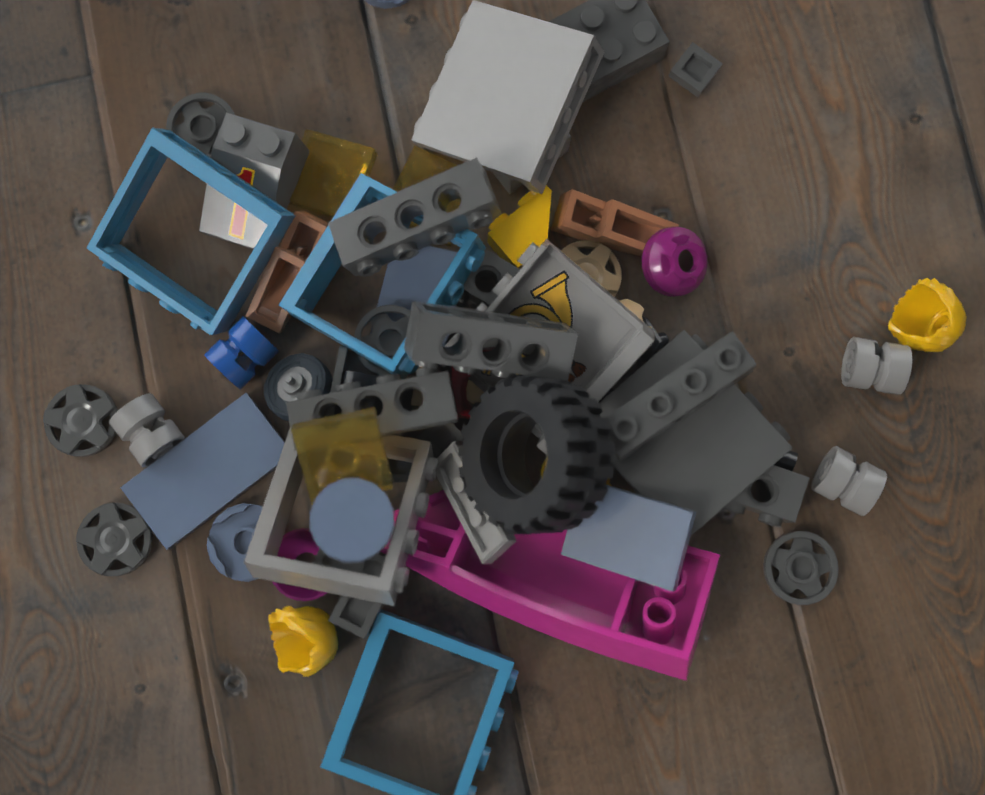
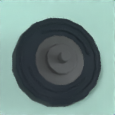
[264,353,333,421]

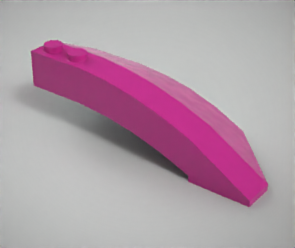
[380,490,720,681]

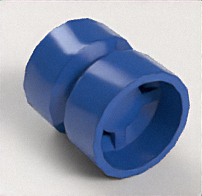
[204,316,279,390]

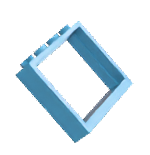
[86,128,296,335]
[279,173,486,380]
[320,609,519,795]

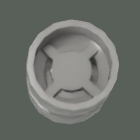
[841,337,912,395]
[109,393,185,468]
[811,446,887,516]

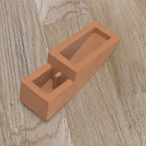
[551,189,679,256]
[245,211,328,333]

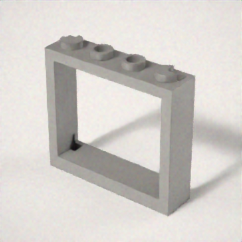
[244,424,438,606]

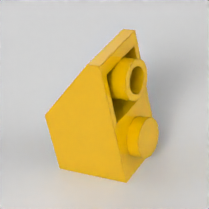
[487,185,552,269]

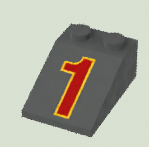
[199,113,310,250]

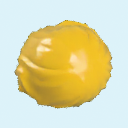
[888,278,967,352]
[268,606,338,677]

